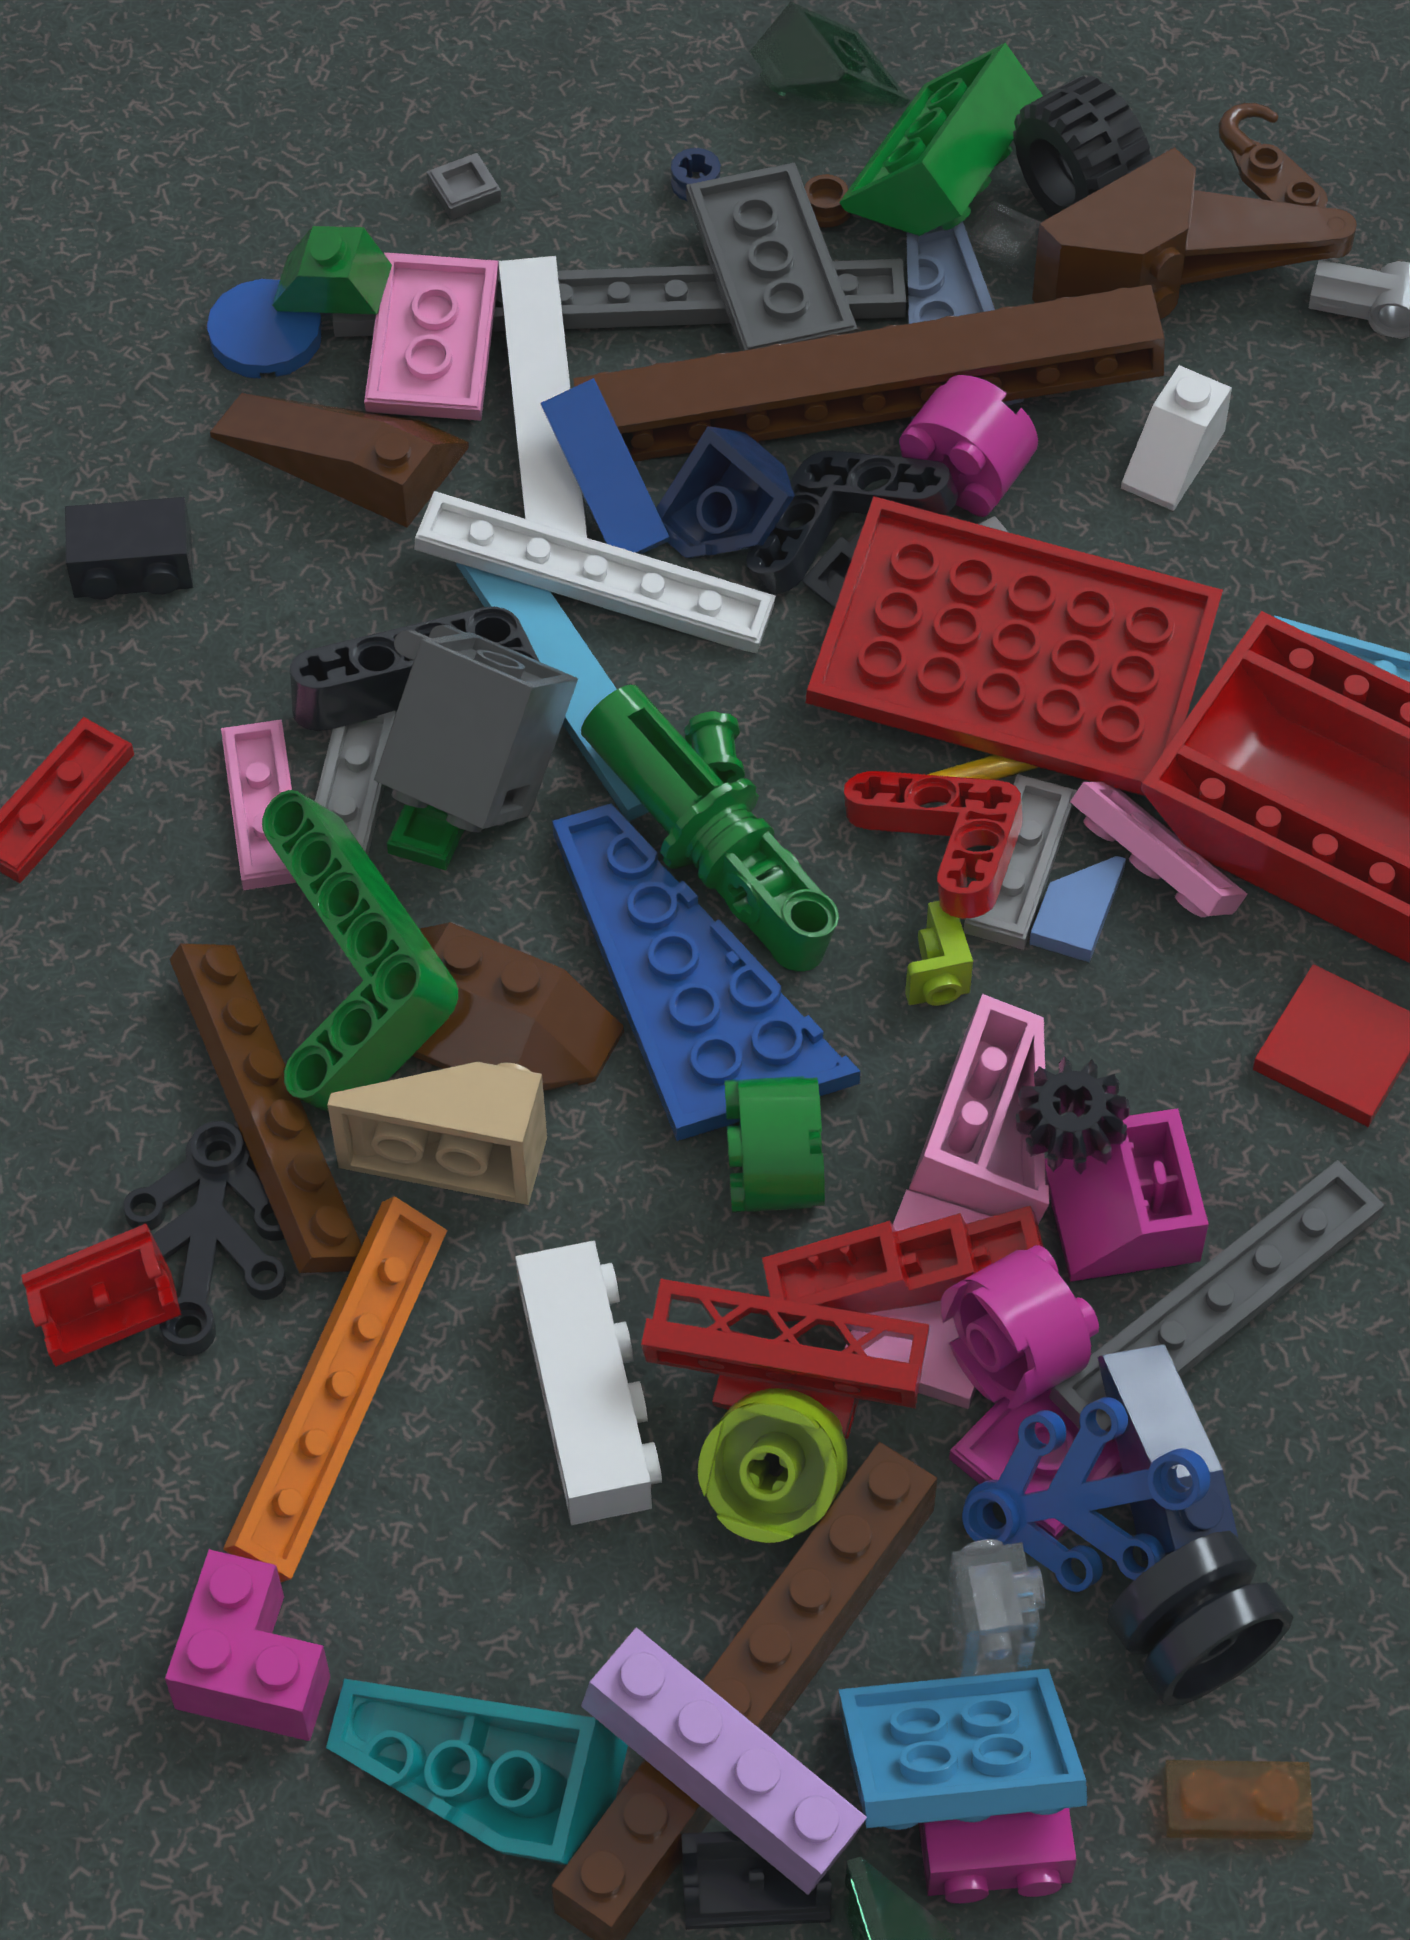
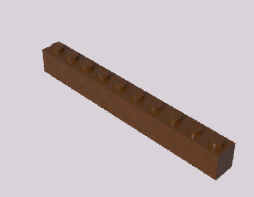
[573,285,1165,462]

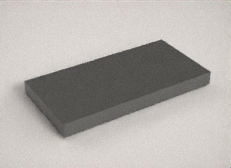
[686,162,858,351]

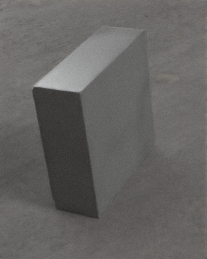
[427,153,502,220]

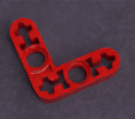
[844,771,1023,919]

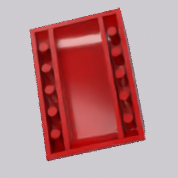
[1141,611,1410,963]

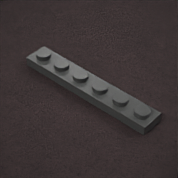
[1049,1160,1385,1432]

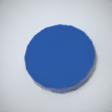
[207,279,322,378]

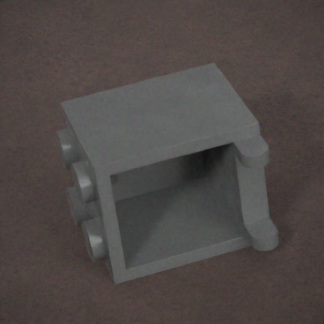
[374,625,578,833]

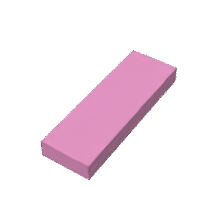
[221,719,296,890]

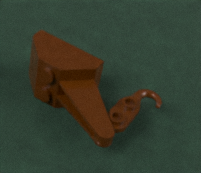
[1032,103,1357,320]

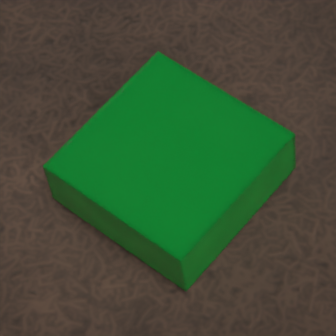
[387,804,464,870]

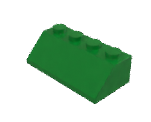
[839,43,1043,236]

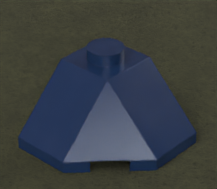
[656,426,795,559]

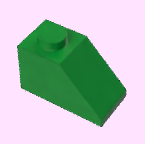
[272,226,392,315]

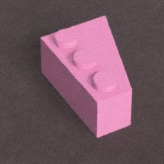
[908,994,1049,1224]

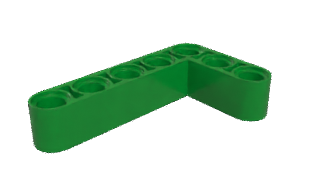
[262,790,458,1114]

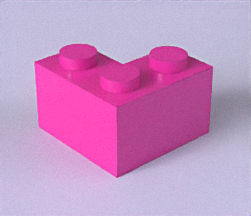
[165,1549,330,1741]

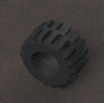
[1013,75,1153,217]

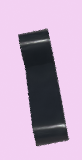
[290,606,540,731]

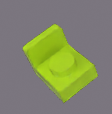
[905,901,973,1006]

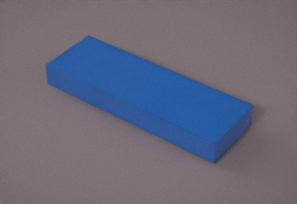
[540,378,670,554]

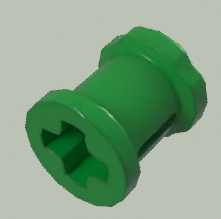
[684,711,745,784]

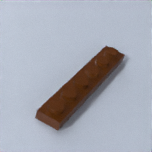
[169,943,362,1273]

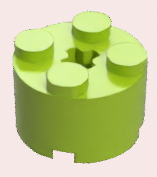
[698,1388,848,1543]

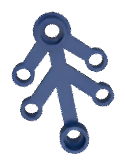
[962,1397,1211,1592]

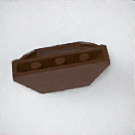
[412,922,624,1091]

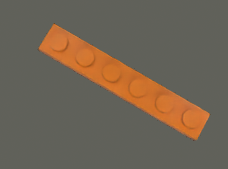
[223,1196,448,1582]

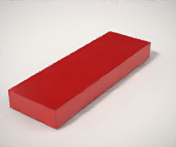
[0,717,134,883]

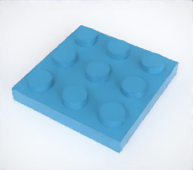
[838,1669,1087,1830]

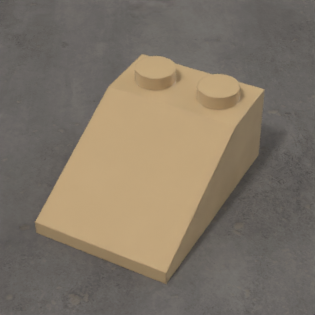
[327,1062,547,1205]

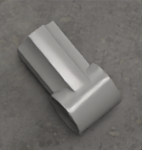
[1308,260,1410,339]

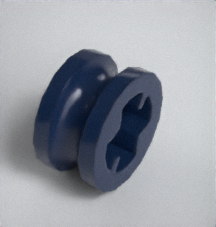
[671,148,721,202]

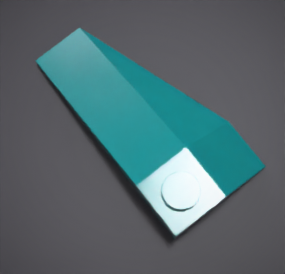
[326,1679,628,1865]

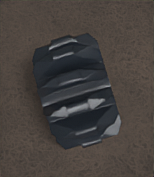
[1015,1056,1130,1174]

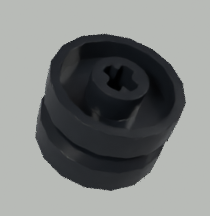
[1107,1531,1293,1707]

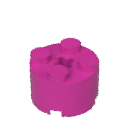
[899,375,1038,517]
[941,1245,1099,1409]

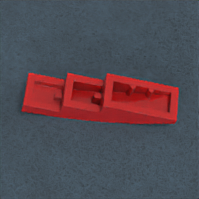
[762,1206,1043,1322]

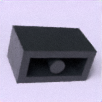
[65,497,193,600]

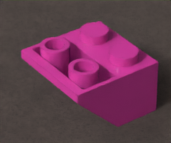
[1045,1108,1209,1281]

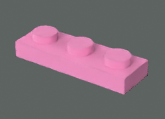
[1070,782,1247,917]

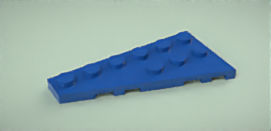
[552,803,860,1141]

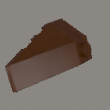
[210,393,469,528]

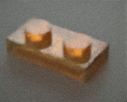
[1163,1760,1314,1840]

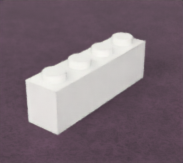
[515,1240,662,1525]

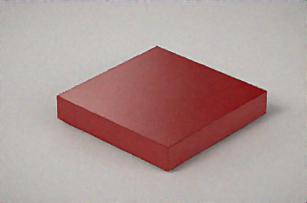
[1253,964,1410,1127]

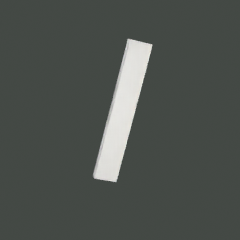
[499,256,587,538]
[414,491,776,654]

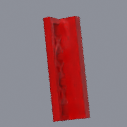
[641,1279,930,1408]

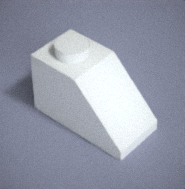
[1121,365,1232,511]

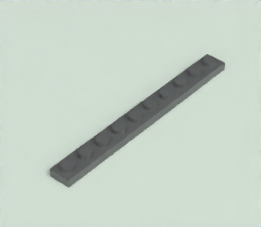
[333,259,906,337]

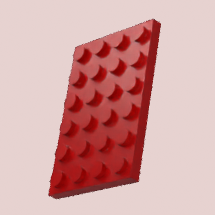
[805,496,1223,796]

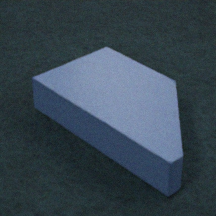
[1029,856,1126,963]

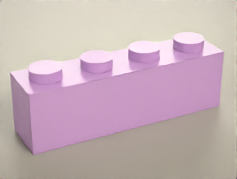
[581,1627,867,1895]

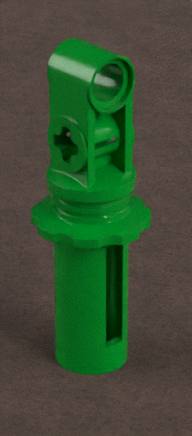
[581,685,839,971]

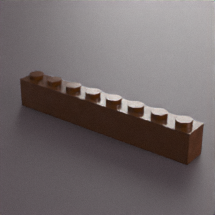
[551,1441,937,1940]

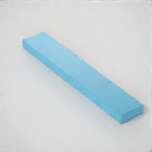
[456,563,649,822]

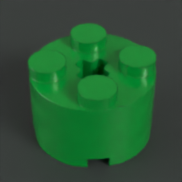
[724,1076,825,1213]

